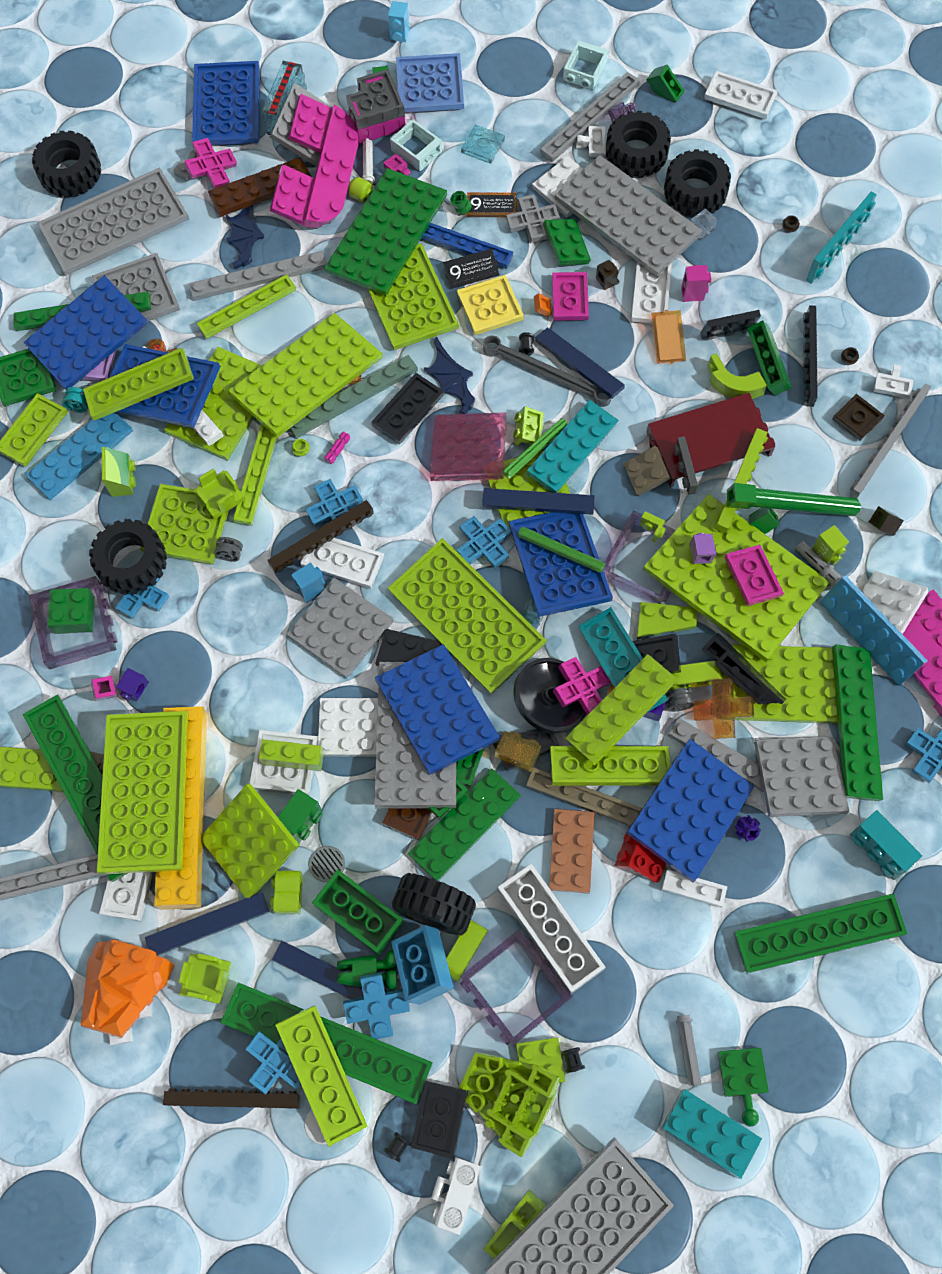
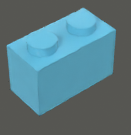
[388,1,410,42]

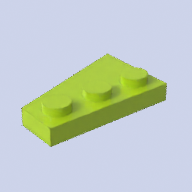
[637,602,697,639]

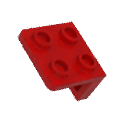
[614,833,666,883]

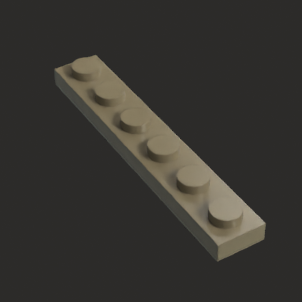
[526,767,642,826]

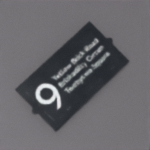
[444,248,499,289]

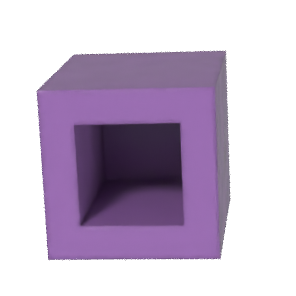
[689,533,716,564]

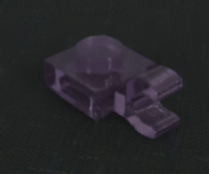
[608,102,637,122]

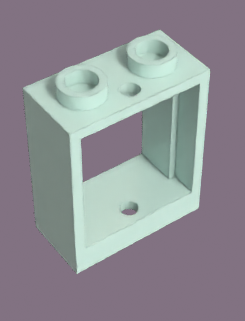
[563,40,608,90]
[390,119,443,171]

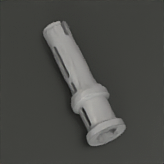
[795,541,843,587]

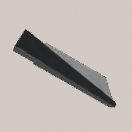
[701,633,786,704]

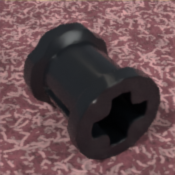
[518,332,535,356]
[561,1047,585,1074]
[383,1132,412,1162]

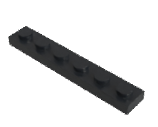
[803,305,818,407]

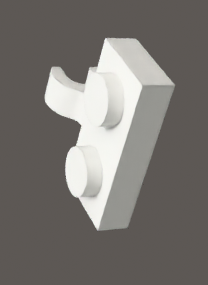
[576,126,606,158]
[873,364,914,399]

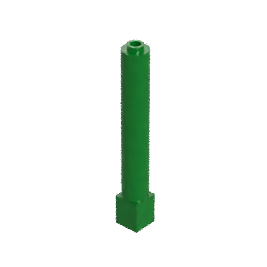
[727,483,861,516]

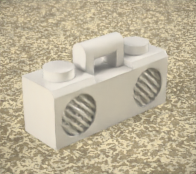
[431,1157,481,1235]

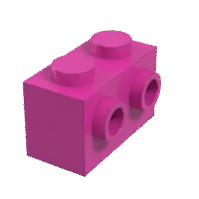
[681,265,711,302]

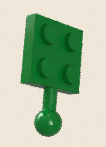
[718,1048,769,1127]

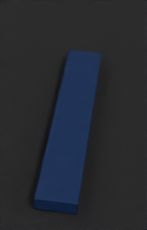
[535,327,625,399]
[482,488,595,515]
[145,892,270,956]
[272,940,364,999]

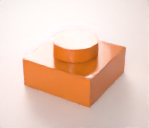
[534,293,552,317]

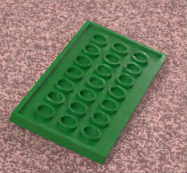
[324,168,447,296]

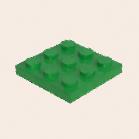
[0,348,56,407]

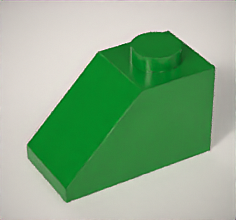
[646,64,685,103]

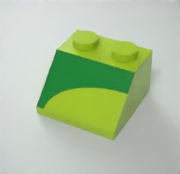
[102,447,136,497]

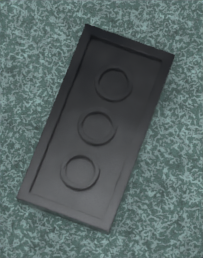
[371,373,444,445]

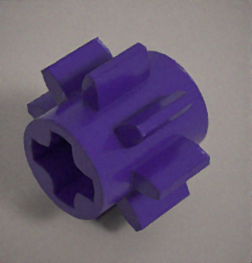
[735,815,761,842]

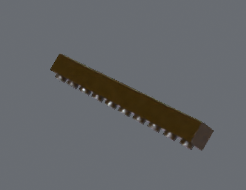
[267,500,374,574]
[163,1088,300,1109]

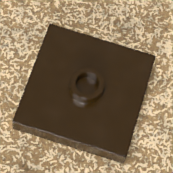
[832,393,885,441]

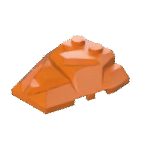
[81,939,175,1038]

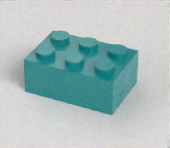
[850,810,922,880]

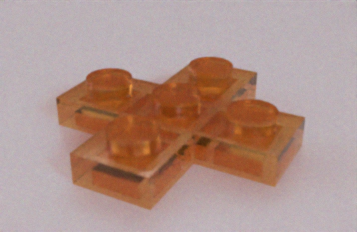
[693,678,754,739]

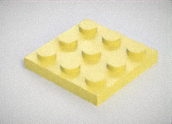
[457,275,524,335]

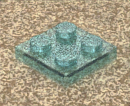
[461,124,505,164]

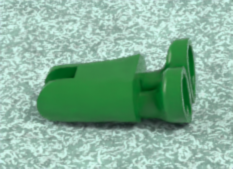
[337,950,396,990]

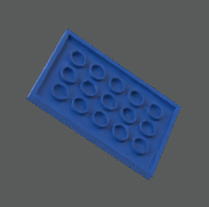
[192,61,260,145]
[23,275,149,389]
[109,344,221,428]
[509,512,613,617]
[375,644,500,775]
[626,739,755,883]

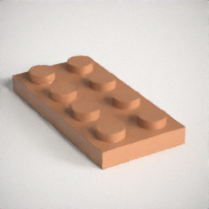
[549,809,595,894]

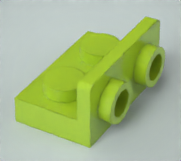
[513,406,544,446]

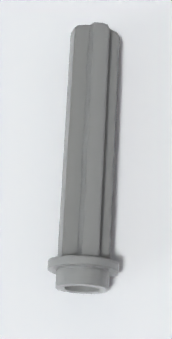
[676,1015,701,1086]

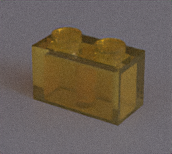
[495,731,542,773]

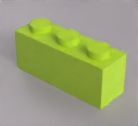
[259,739,324,771]

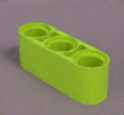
[669,661,724,690]
[446,919,488,982]

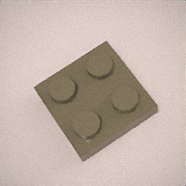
[623,446,671,496]

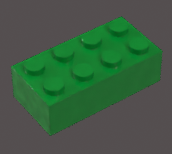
[312,869,404,956]

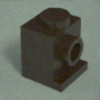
[596,260,620,290]

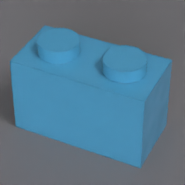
[291,562,326,603]

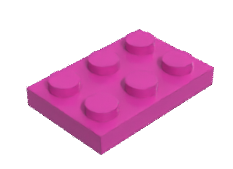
[552,272,589,321]
[724,545,784,607]

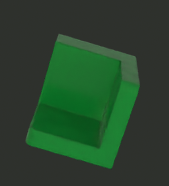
[749,508,779,534]

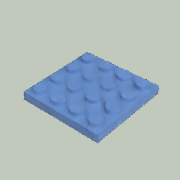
[396,53,464,113]

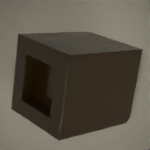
[868,506,904,536]

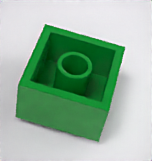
[48,588,95,634]
[278,789,323,844]

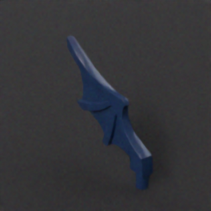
[226,205,264,269]
[424,337,475,416]

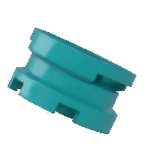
[62,387,88,413]

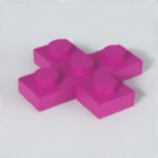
[184,138,237,189]
[553,657,611,715]

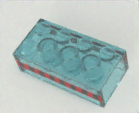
[262,61,307,135]

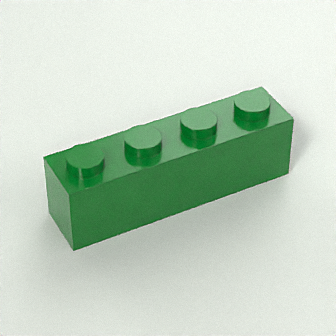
[747,320,792,396]

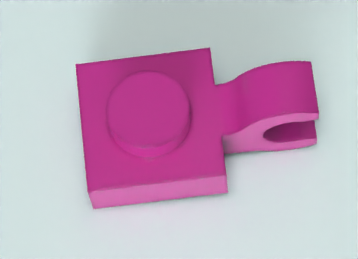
[383,154,411,176]

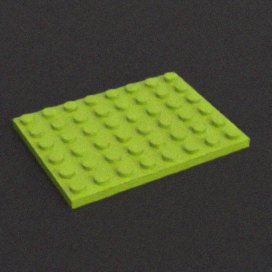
[642,494,830,662]

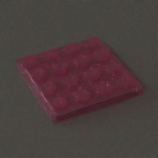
[430,412,507,481]

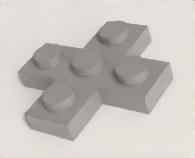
[506,194,560,243]

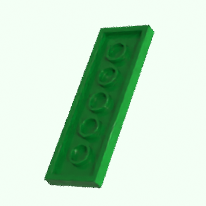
[408,769,521,881]

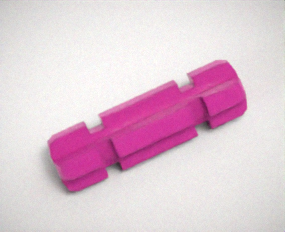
[324,432,350,464]

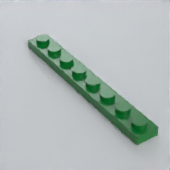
[14,291,151,331]

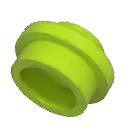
[292,439,310,456]

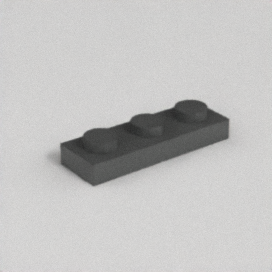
[674,436,698,495]

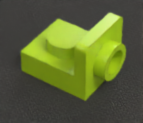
[640,511,666,543]

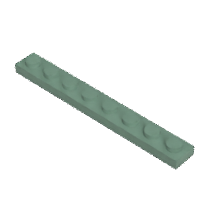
[290,355,418,439]

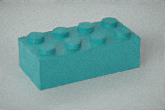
[660,1089,762,1179]

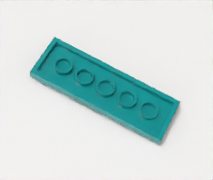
[806,191,877,284]
[526,400,619,493]
[578,607,668,711]

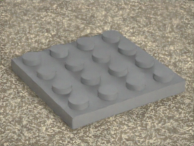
[270,83,332,167]
[92,253,180,321]
[287,578,394,679]
[754,737,849,817]

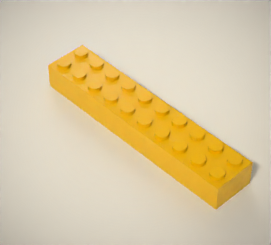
[155,706,207,910]

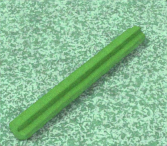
[503,419,567,478]
[518,527,605,573]

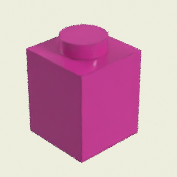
[91,676,116,701]

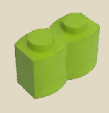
[270,871,303,914]

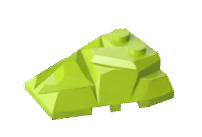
[459,1052,559,1157]

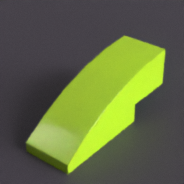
[483,1190,546,1259]

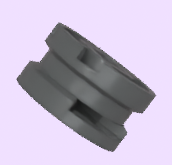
[214,537,243,562]
[665,688,695,712]

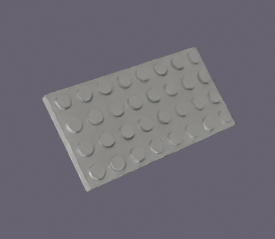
[555,155,703,276]
[37,167,189,276]
[374,661,456,809]
[484,1137,674,1274]

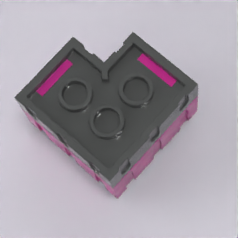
[346,69,406,144]

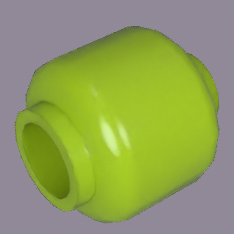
[348,177,373,203]

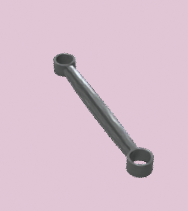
[483,335,611,407]

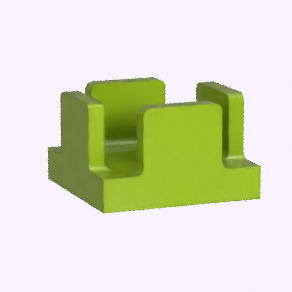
[193,469,245,520]
[179,953,232,1004]

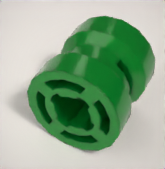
[450,191,472,215]

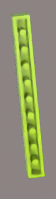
[715,428,768,533]

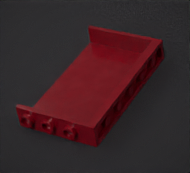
[646,393,775,487]

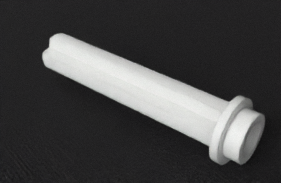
[362,138,375,185]

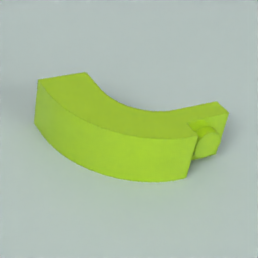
[707,353,767,399]

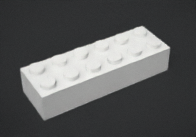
[498,863,606,995]

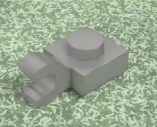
[173,150,197,182]

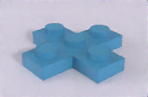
[306,479,363,527]
[456,516,511,569]
[116,570,169,619]
[905,728,942,783]
[343,972,410,1039]
[245,1031,301,1094]

